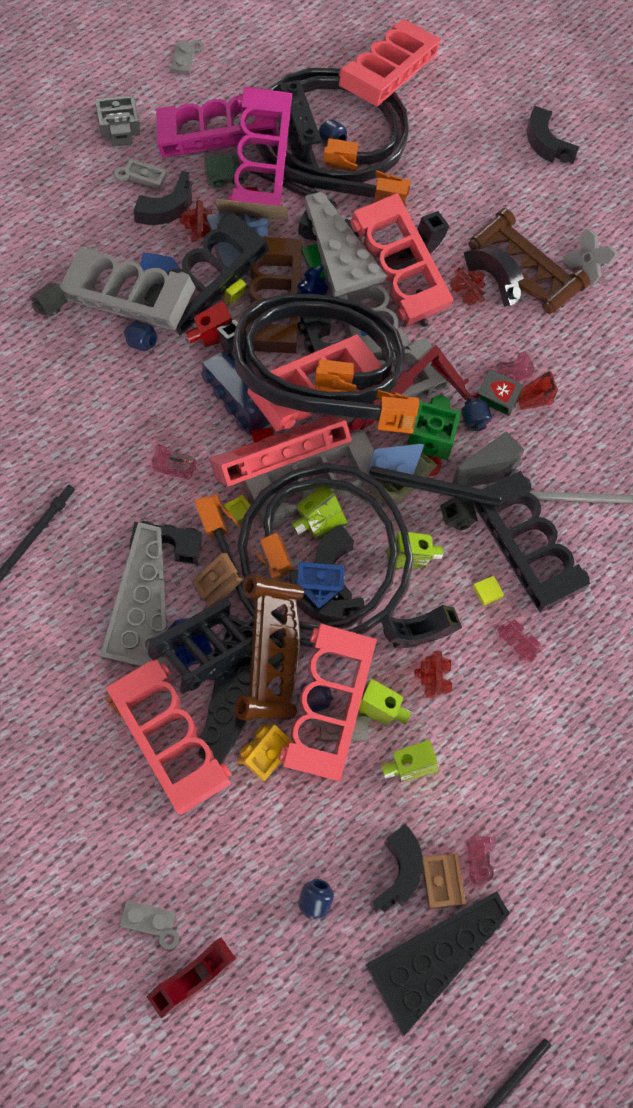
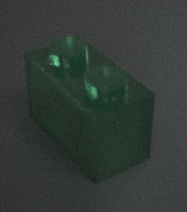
[203,152,249,188]

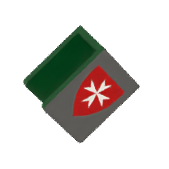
[478,370,524,416]

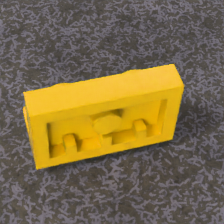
[237,724,293,781]

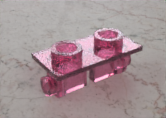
[497,619,543,662]

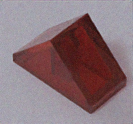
[518,371,558,410]

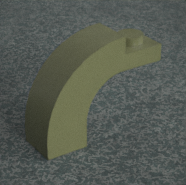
[370,452,437,505]

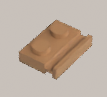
[193,553,243,607]
[423,853,466,909]

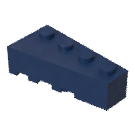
[201,351,270,436]

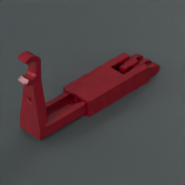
[347,345,480,434]

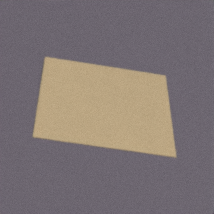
[214,199,288,220]

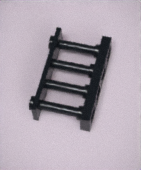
[280,80,322,167]
[148,598,253,694]

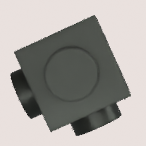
[29,283,68,316]
[440,497,478,530]

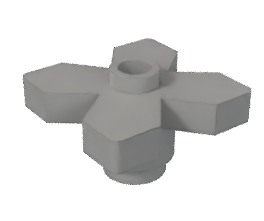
[563,228,618,285]

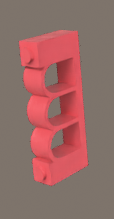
[339,19,441,106]
[351,193,454,326]
[247,334,384,432]
[209,415,352,486]
[279,624,377,781]
[106,659,231,815]

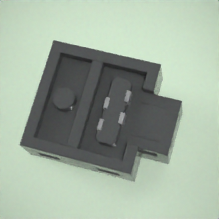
[95,95,140,147]

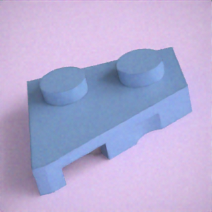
[367,444,424,474]

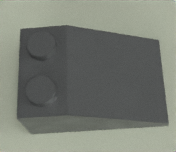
[452,431,524,487]

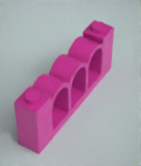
[228,87,292,206]
[156,89,278,158]

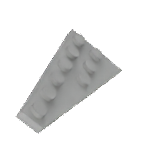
[304,191,387,297]
[100,522,169,669]

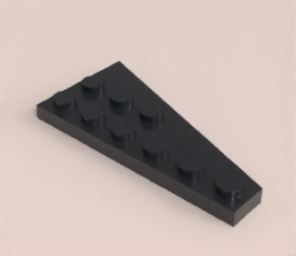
[198,614,283,764]
[365,891,510,1037]

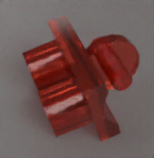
[179,200,212,241]
[449,268,486,307]
[414,651,452,698]

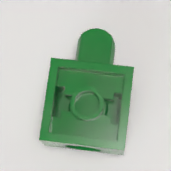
[407,395,461,460]

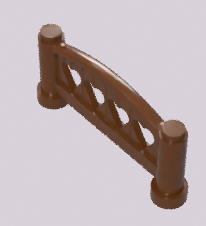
[468,208,590,314]
[235,574,304,720]

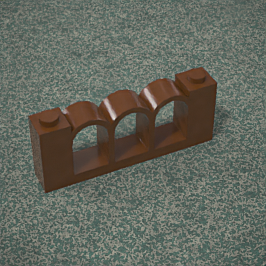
[246,237,302,354]

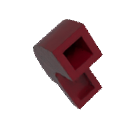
[146,937,236,1019]

